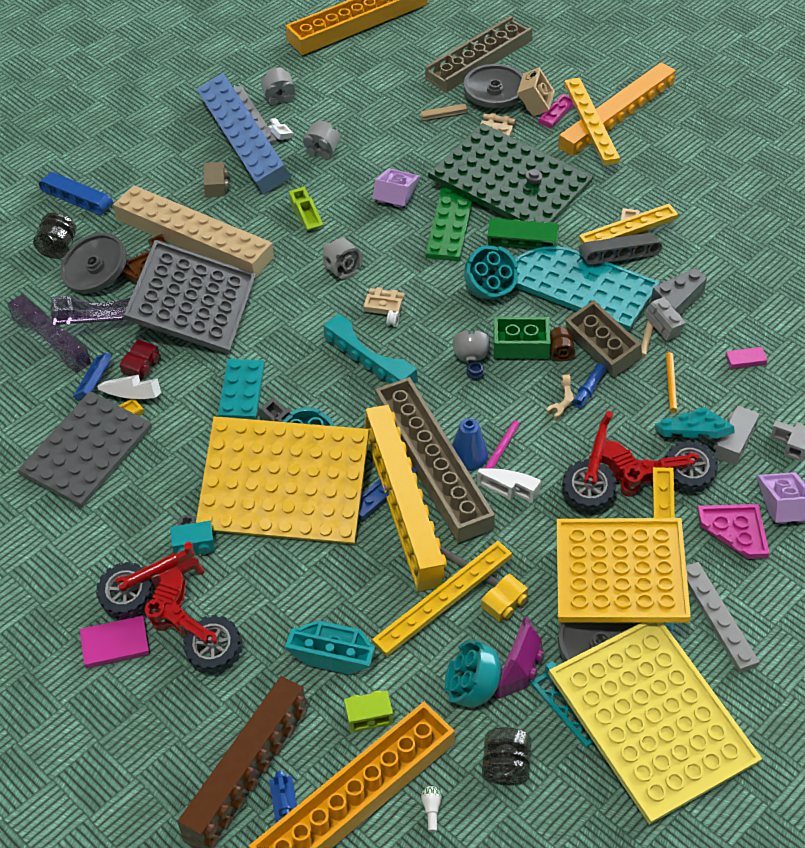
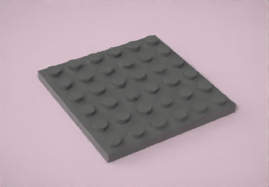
[123,240,256,354]

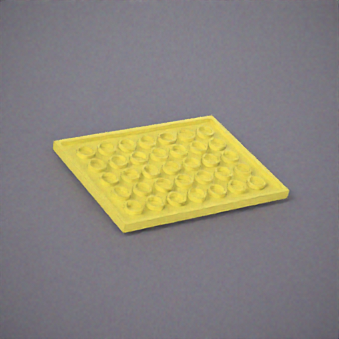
[548,622,762,825]

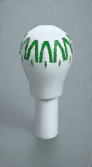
[421,786,442,832]

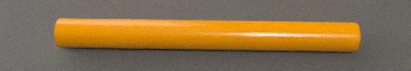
[666,352,677,413]

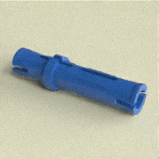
[572,363,607,408]

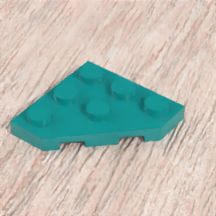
[655,407,735,438]

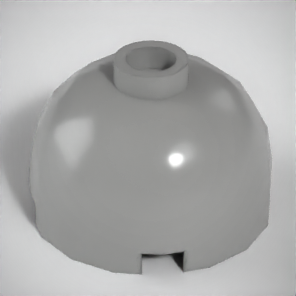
[453,331,490,364]

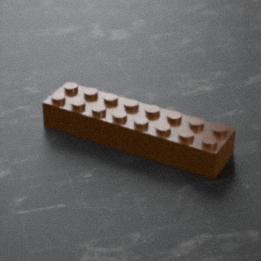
[177,676,307,848]

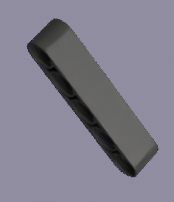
[579,233,662,264]

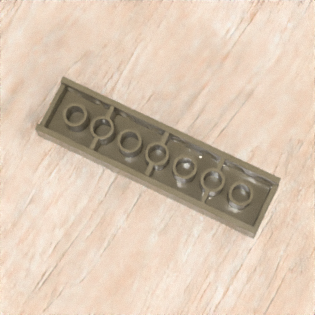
[425,16,533,93]

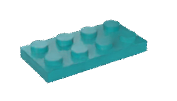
[218,359,265,420]

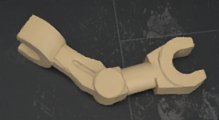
[546,374,574,421]

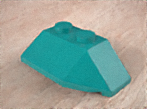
[285,621,375,675]

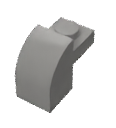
[770,420,805,462]

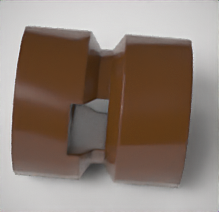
[550,326,575,362]

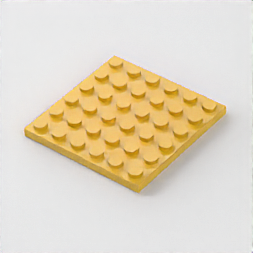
[557,518,690,623]

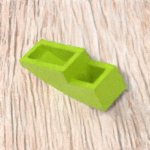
[288,186,323,231]

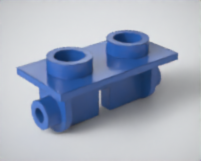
[269,771,297,822]

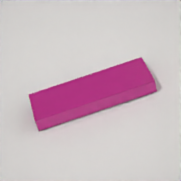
[538,94,574,129]

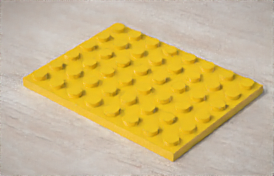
[196,416,369,545]

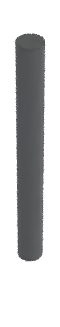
[440,546,500,587]

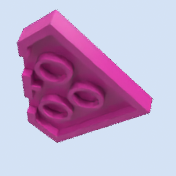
[697,504,770,559]

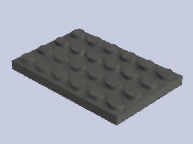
[18,391,152,508]

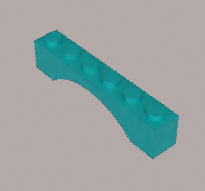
[323,314,418,384]

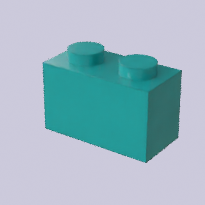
[170,521,215,555]

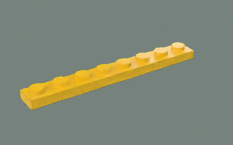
[564,78,620,166]
[372,541,512,657]

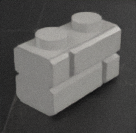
[645,297,686,341]

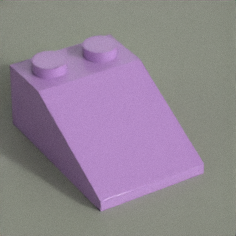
[372,168,420,207]
[757,472,805,524]

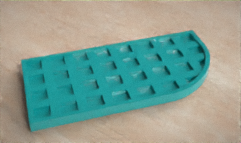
[503,246,660,331]

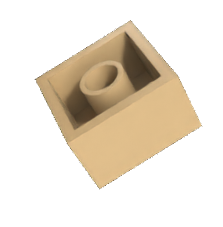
[517,67,555,116]

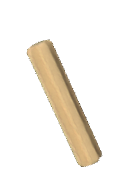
[421,104,467,120]

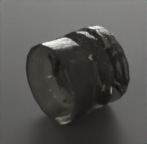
[33,212,77,259]
[482,727,532,786]

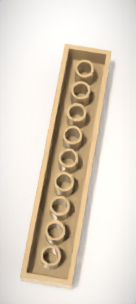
[113,185,274,278]

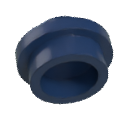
[466,362,485,379]

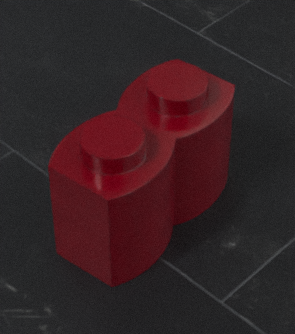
[120,339,160,380]

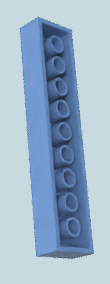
[197,73,291,194]

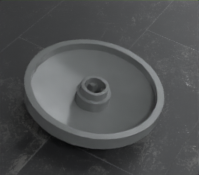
[464,64,523,108]
[60,233,127,294]
[557,622,639,662]

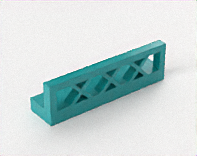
[531,661,594,748]

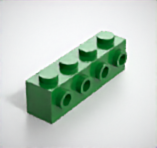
[487,218,559,249]

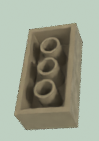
[565,300,642,378]

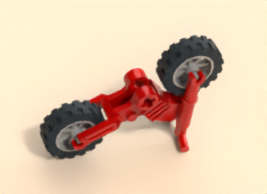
[562,411,718,513]
[96,542,243,675]

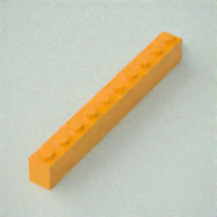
[558,63,676,156]

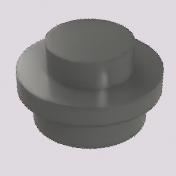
[525,169,542,185]

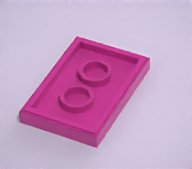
[80,616,150,668]

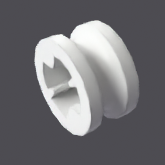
[386,310,400,327]

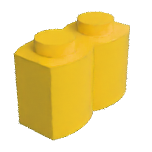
[481,574,528,622]

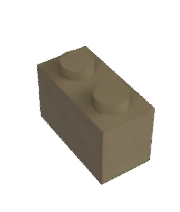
[204,162,228,197]

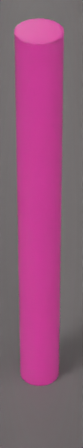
[484,420,520,469]

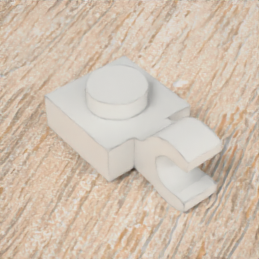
[268,118,293,140]

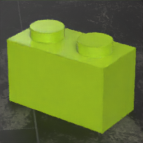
[344,690,393,733]

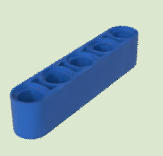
[38,172,113,215]

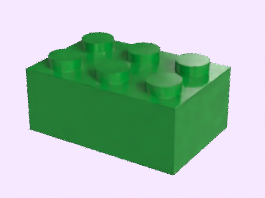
[493,317,550,359]

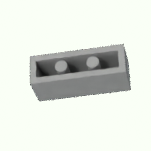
[713,406,760,466]

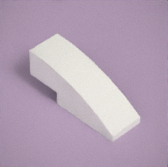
[97,375,161,399]
[477,468,541,503]

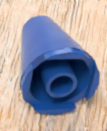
[452,418,488,471]

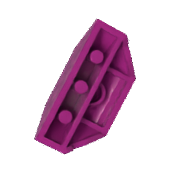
[495,616,544,699]

